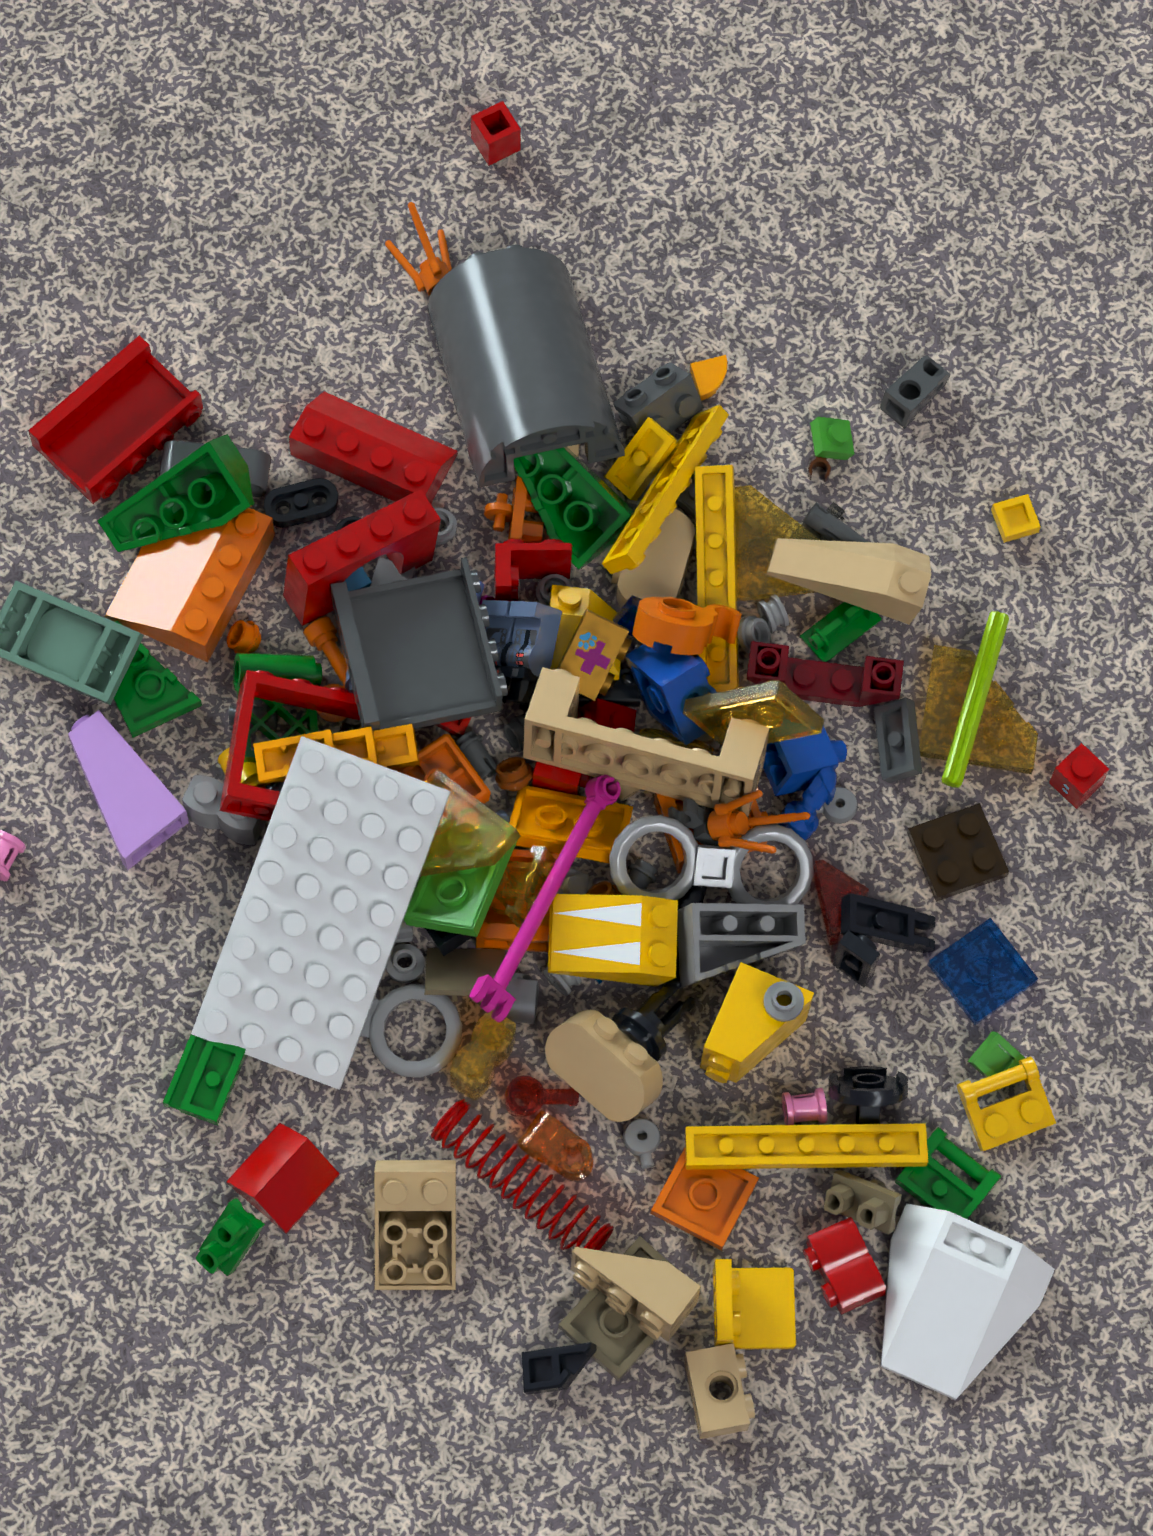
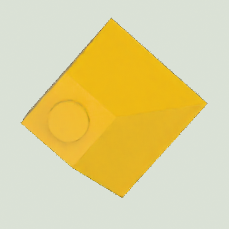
[549,585,624,680]

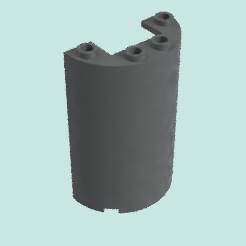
[428,244,625,488]

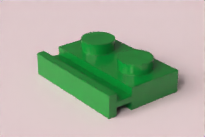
[163,1032,246,1126]

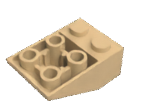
[374,1160,456,1290]
[571,1247,701,1342]

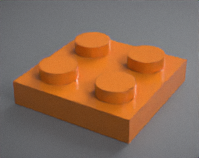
[650,1148,759,1251]

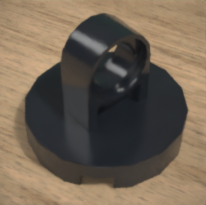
[828,1066,908,1124]

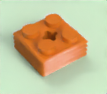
[392,733,491,837]

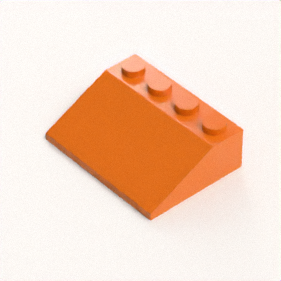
[105,508,275,662]

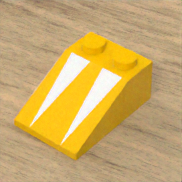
[547,894,678,987]

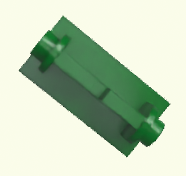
[800,602,882,662]

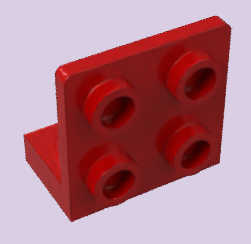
[494,539,572,602]

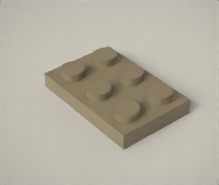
[558,1236,671,1382]

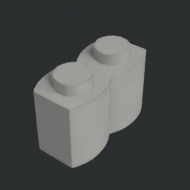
[182,775,267,845]

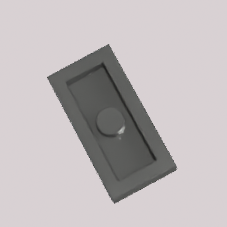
[874,698,922,783]

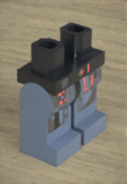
[482,600,562,705]

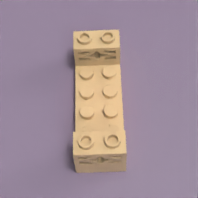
[523,667,770,818]

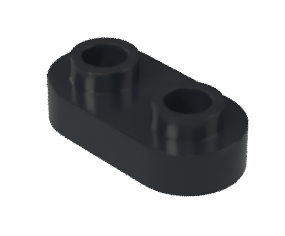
[264,478,339,528]

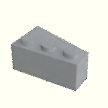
[677,903,806,988]

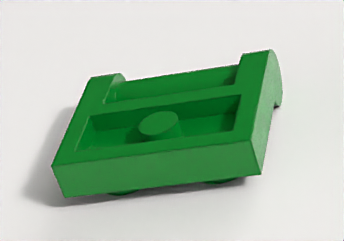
[895,1127,1002,1219]

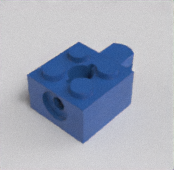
[625,641,724,745]

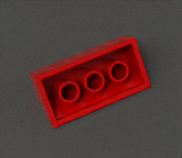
[289,391,458,503]

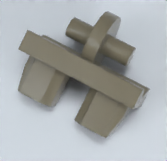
[824,1169,902,1234]

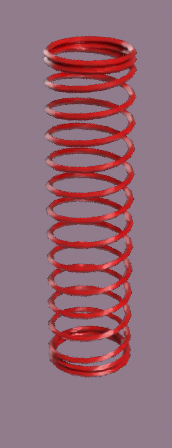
[431,1099,614,1250]

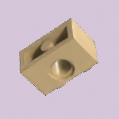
[684,1343,755,1439]

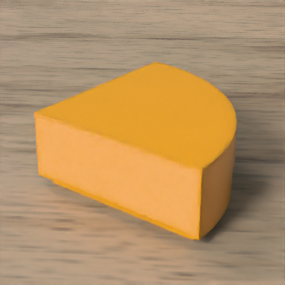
[690,355,727,401]

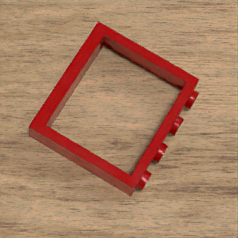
[219,670,360,822]

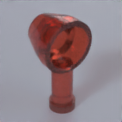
[504,1075,579,1117]

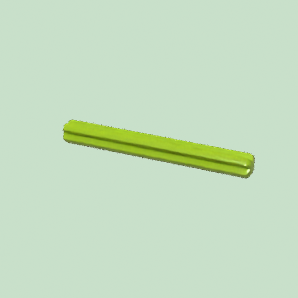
[941,611,1009,788]

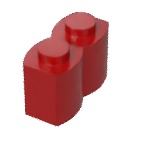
[803,1217,886,1315]

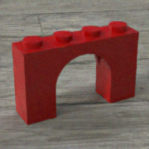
[283,489,441,626]

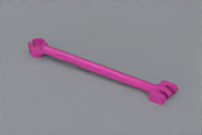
[469,775,621,1023]

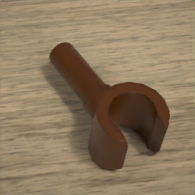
[808,457,831,482]

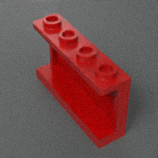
[28,335,203,504]

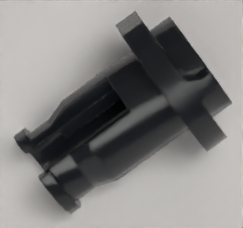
[612,979,695,1062]

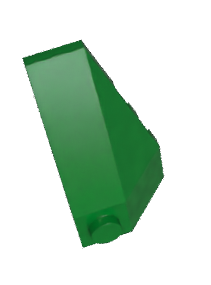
[97,434,254,552]
[514,447,634,570]

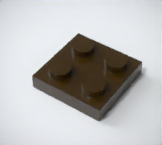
[907,803,1009,902]

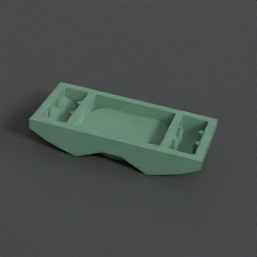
[0,581,144,705]

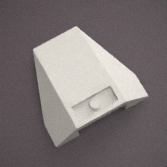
[881,1203,1055,1400]

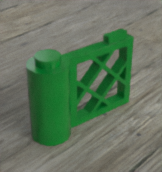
[233,653,322,762]

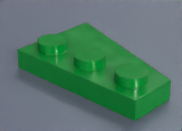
[113,621,202,738]

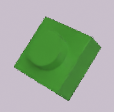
[810,417,854,460]
[968,1031,1025,1078]

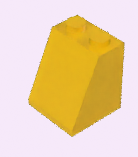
[700,962,814,1083]

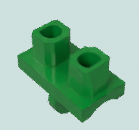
[196,1198,265,1277]

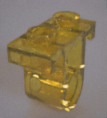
[490,846,556,934]

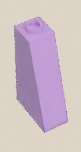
[68,710,189,870]

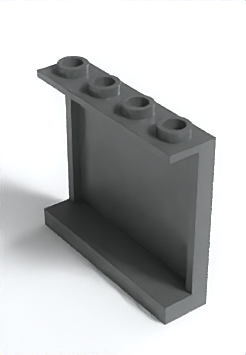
[331,557,508,731]

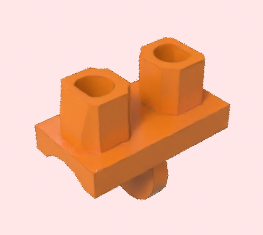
[484,476,544,543]

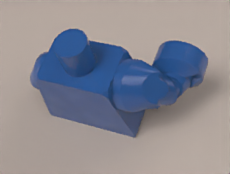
[727,708,847,840]

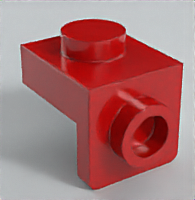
[577,698,636,732]

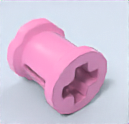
[0,830,26,881]
[782,1088,827,1125]

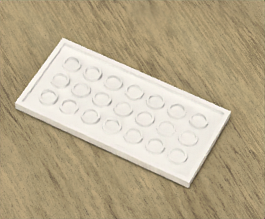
[191,736,451,1090]

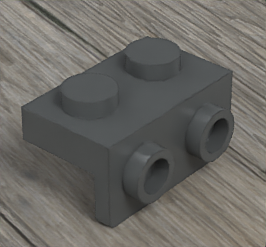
[613,362,704,435]

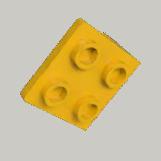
[713,1259,796,1350]

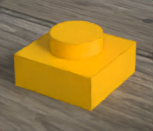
[991,494,1041,543]

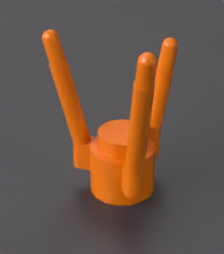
[385,202,452,295]
[707,790,810,854]

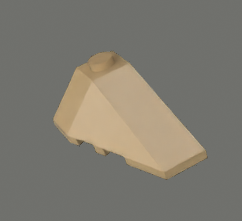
[767,538,931,625]

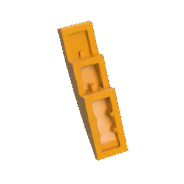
[253,724,420,783]

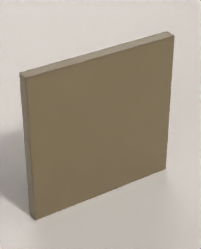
[424,948,505,1002]

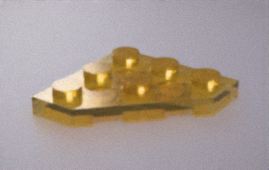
[735,485,820,602]
[919,645,1038,774]
[420,769,521,876]

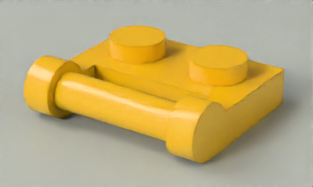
[957,1056,1056,1151]

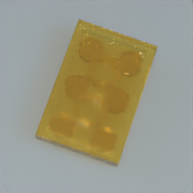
[683,680,824,746]

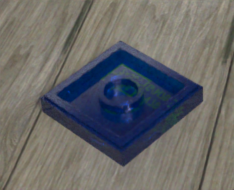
[927,918,1038,1025]

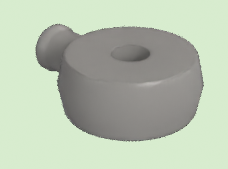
[816,787,858,824]
[623,1119,661,1169]

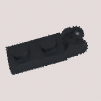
[841,893,936,953]

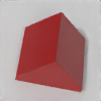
[226,1123,340,1234]

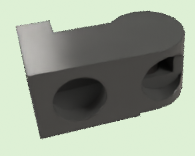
[880,355,951,429]

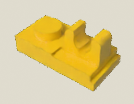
[604,417,677,501]

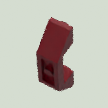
[747,641,904,707]

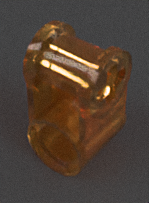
[517,1110,593,1181]

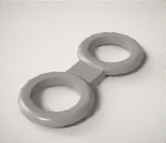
[609,815,814,904]
[360,984,463,1078]

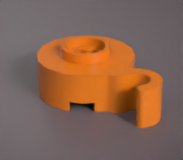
[632,597,742,655]

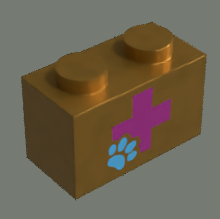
[557,609,632,701]

